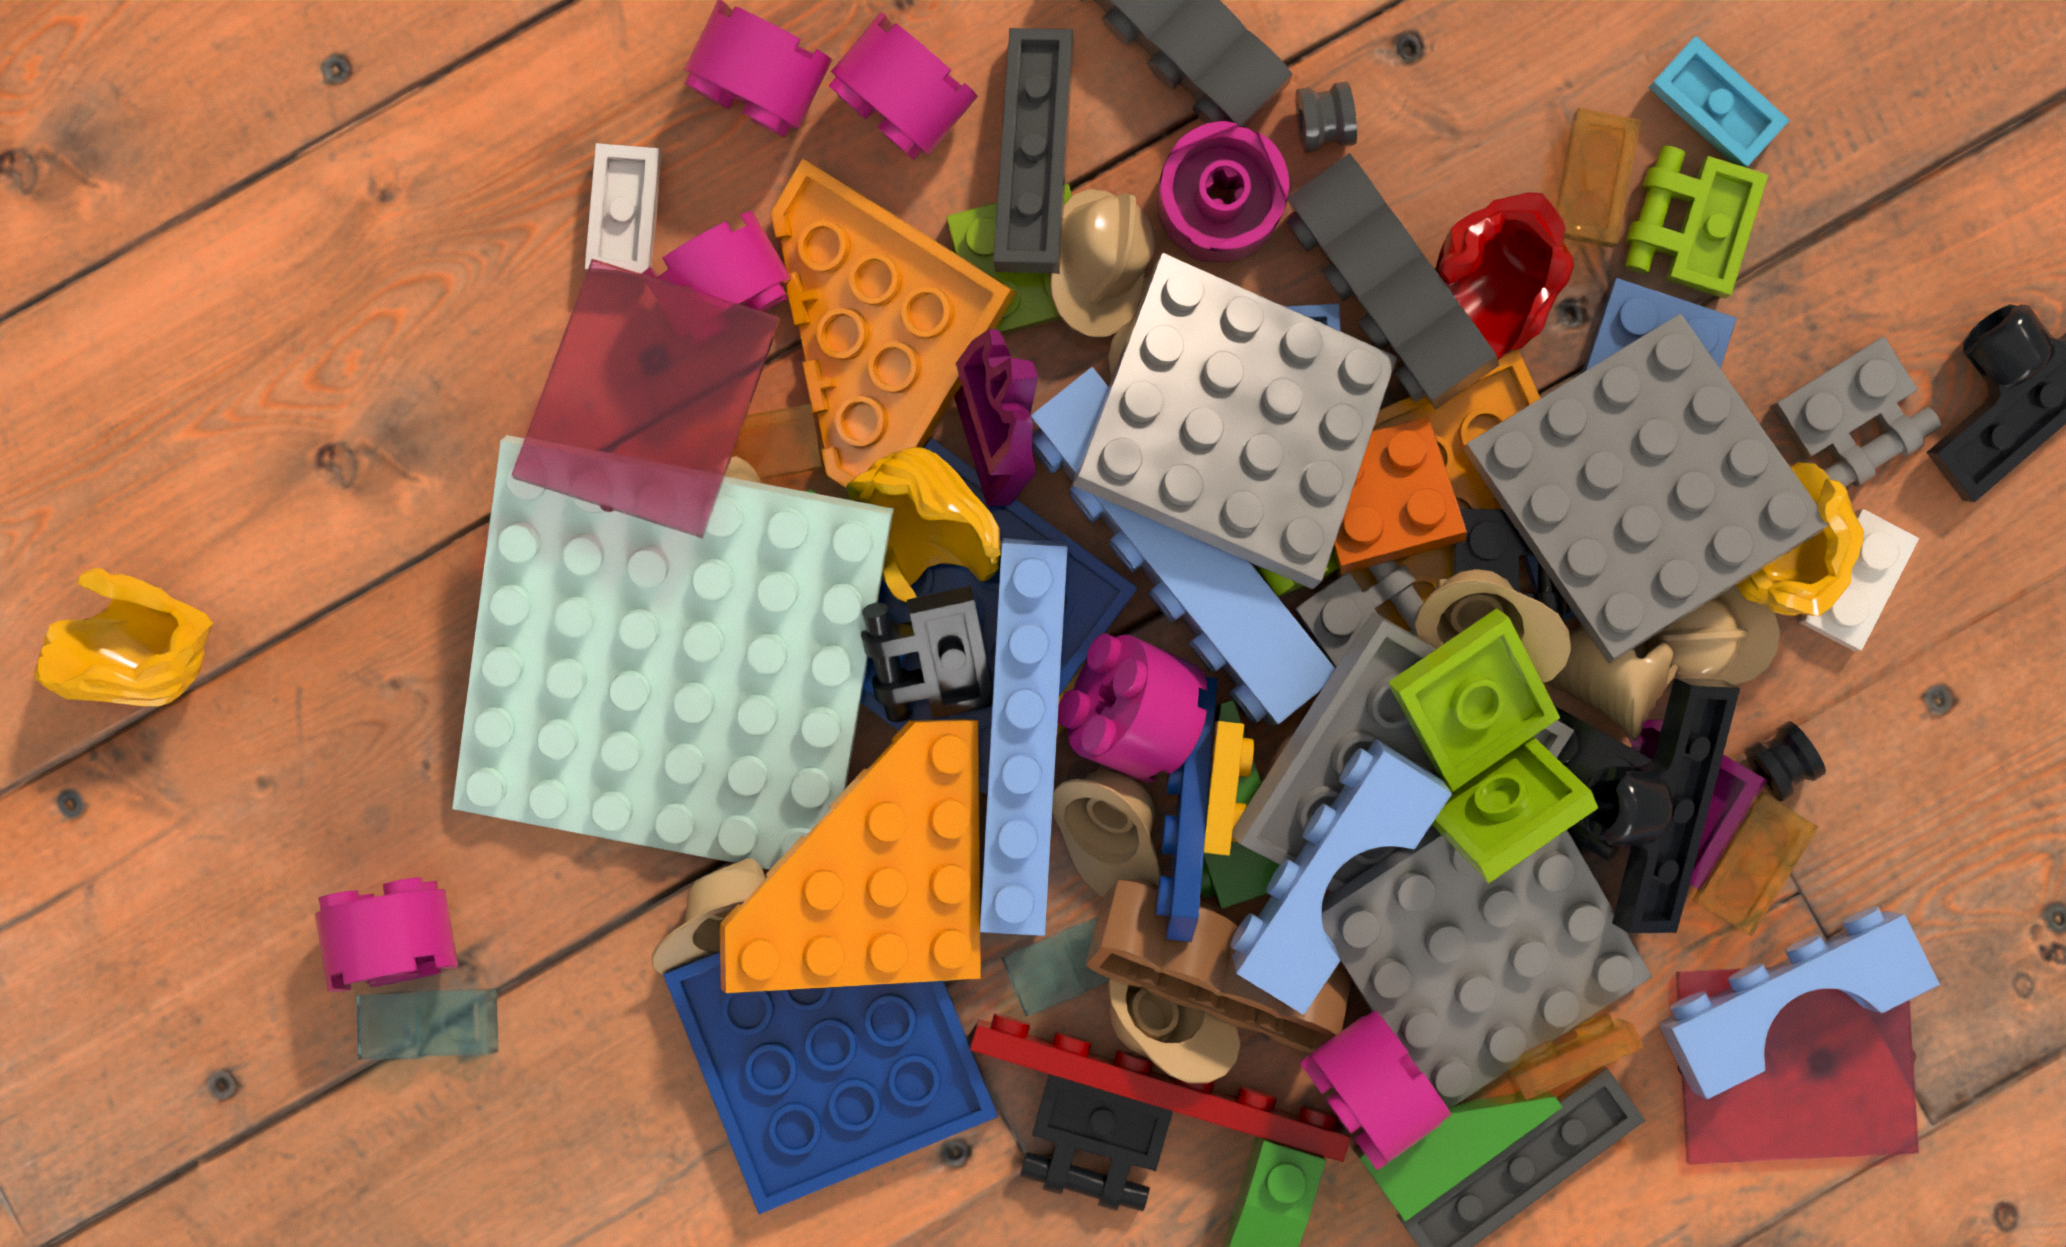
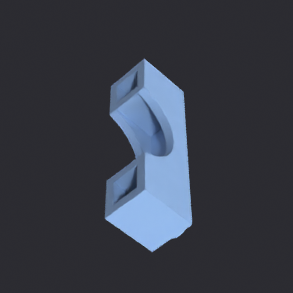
[1230,738,1452,1015]
[1658,907,1940,1100]

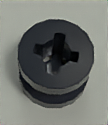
[1745,721,1826,802]

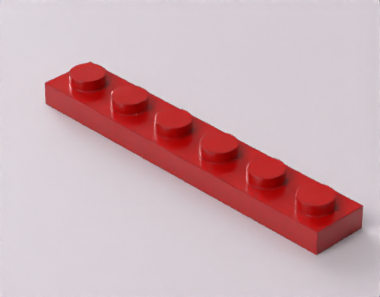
[970,1013,1351,1162]

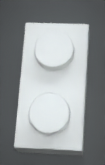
[585,143,662,278]
[1798,509,1919,651]

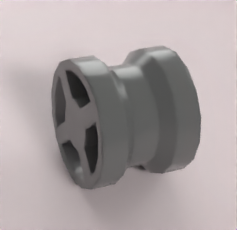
[1295,81,1357,153]

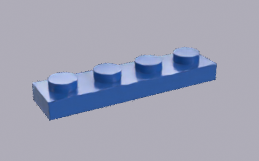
[1156,677,1217,942]

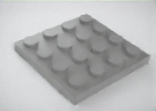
[1072,253,1397,589]
[1463,313,1829,664]
[1232,611,1574,892]
[1322,827,1652,1108]

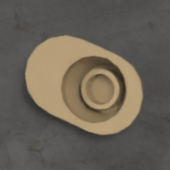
[1050,189,1156,338]
[1415,569,1571,684]
[1634,586,1780,687]
[1052,765,1161,897]
[652,858,766,975]
[1108,979,1240,1083]

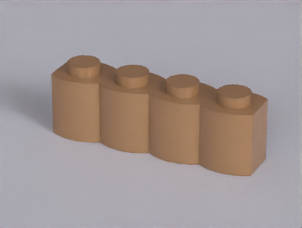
[1085,879,1352,1053]

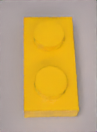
[1204,721,1254,856]

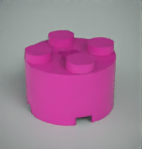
[683,0,833,138]
[829,12,978,160]
[1157,121,1290,263]
[641,211,792,349]
[1057,633,1208,783]
[315,877,459,992]
[1299,1010,1451,1171]

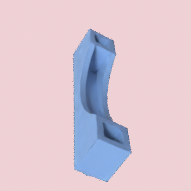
[980,538,1068,936]

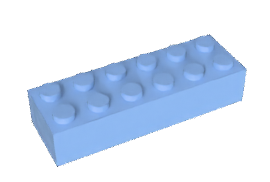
[1031,367,1335,725]

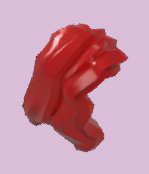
[1435,192,1574,360]

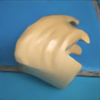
[1547,624,1678,741]

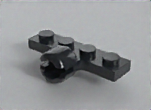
[1926,304,2066,502]
[1583,678,1740,933]

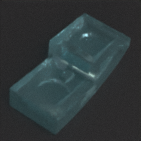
[1001,916,1109,1017]
[356,988,499,1060]

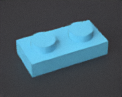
[1648,36,1790,168]

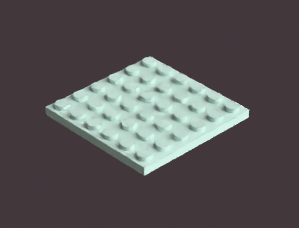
[452,435,894,870]

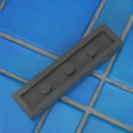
[993,28,1074,274]
[1396,1065,1646,1247]

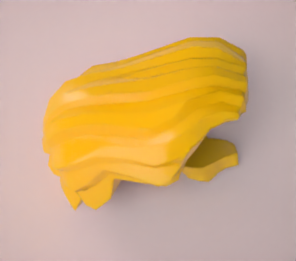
[846,447,1001,603]
[1737,462,1864,617]
[33,568,213,707]

